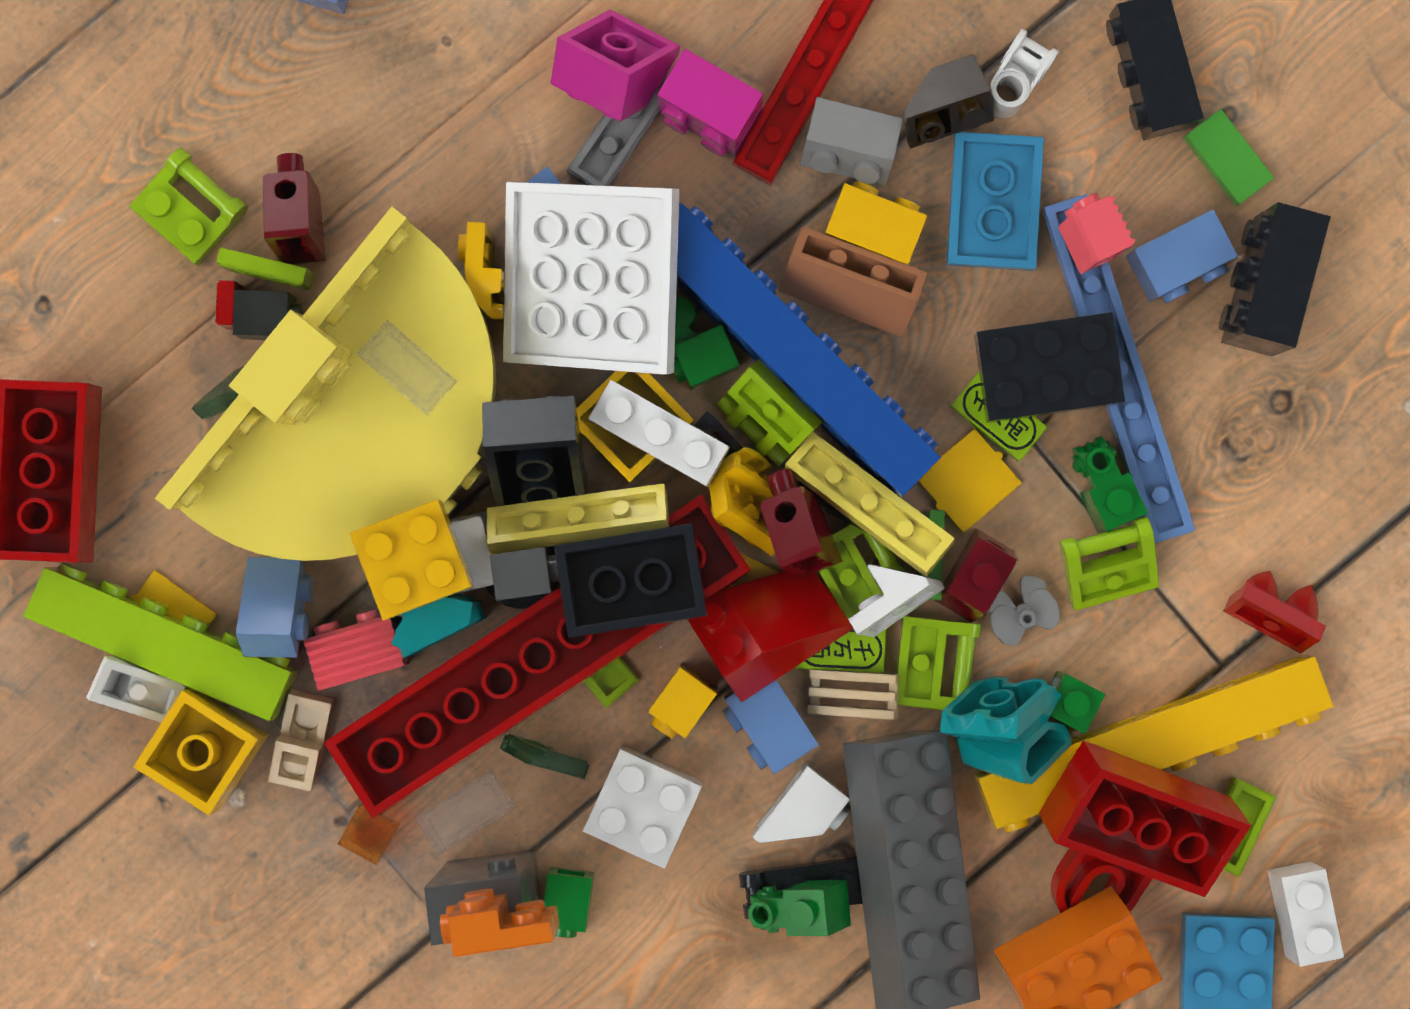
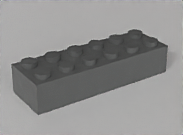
[843,730,981,1009]

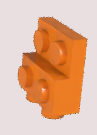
[440,888,560,957]

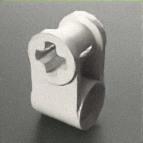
[989,28,1059,118]

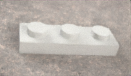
[588,380,730,487]

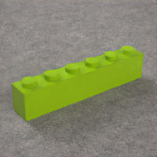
[23,562,299,722]

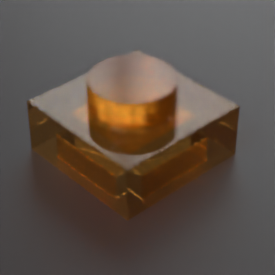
[338,803,400,865]

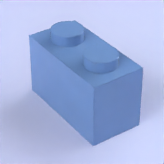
[1126,209,1238,303]
[236,557,313,658]
[722,680,819,774]

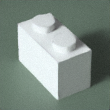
[1267,861,1344,967]

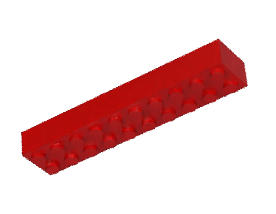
[323,494,751,818]

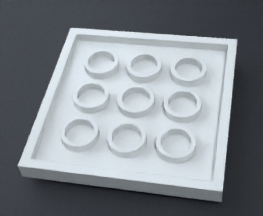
[503,182,679,375]

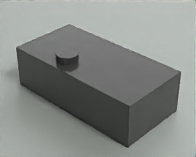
[424,850,541,946]

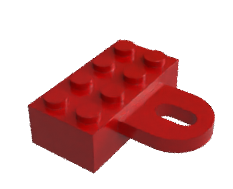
[0,379,102,563]
[1039,740,1252,913]

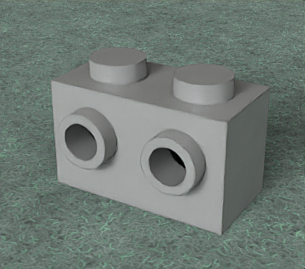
[800,97,903,186]

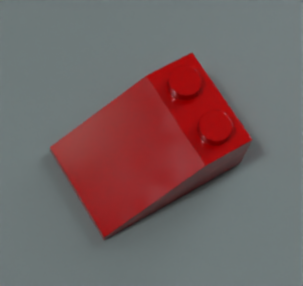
[688,571,854,703]

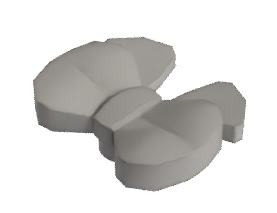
[988,576,1060,646]

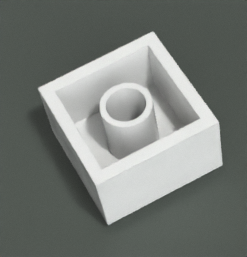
[583,745,702,869]

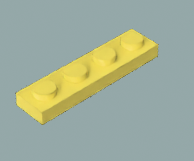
[785,432,955,577]
[487,483,669,554]

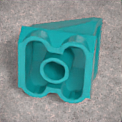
[391,594,487,659]
[940,676,1071,784]

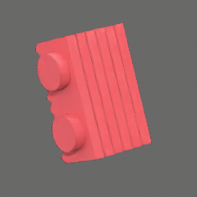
[1058,193,1135,275]
[304,609,409,691]

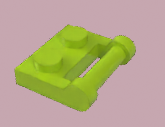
[129,148,248,266]
[1059,516,1159,611]
[819,524,904,619]
[896,616,982,710]

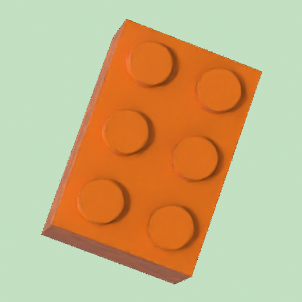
[993,886,1163,1009]

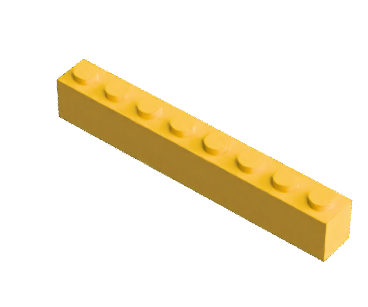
[973,654,1334,832]

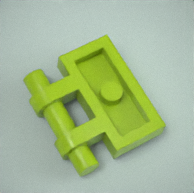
[716,359,822,467]

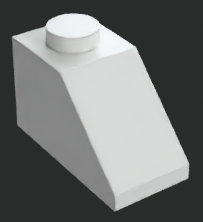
[752,762,850,843]

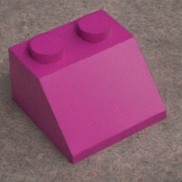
[550,9,680,122]

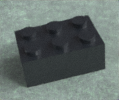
[1219,202,1331,357]
[974,312,1125,423]
[482,396,587,507]
[554,523,708,638]

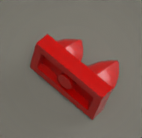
[1223,571,1326,654]

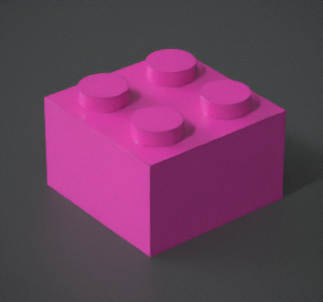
[657,48,763,157]

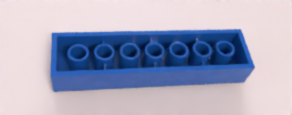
[677,203,941,497]

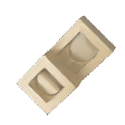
[268,689,335,792]

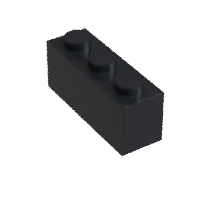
[1106,0,1204,141]

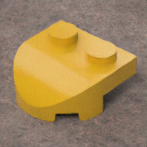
[458,222,505,320]
[709,447,775,556]

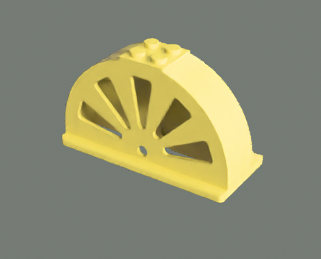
[155,207,497,561]

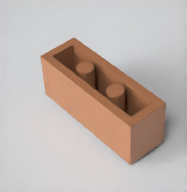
[778,226,927,338]

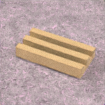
[808,669,899,720]

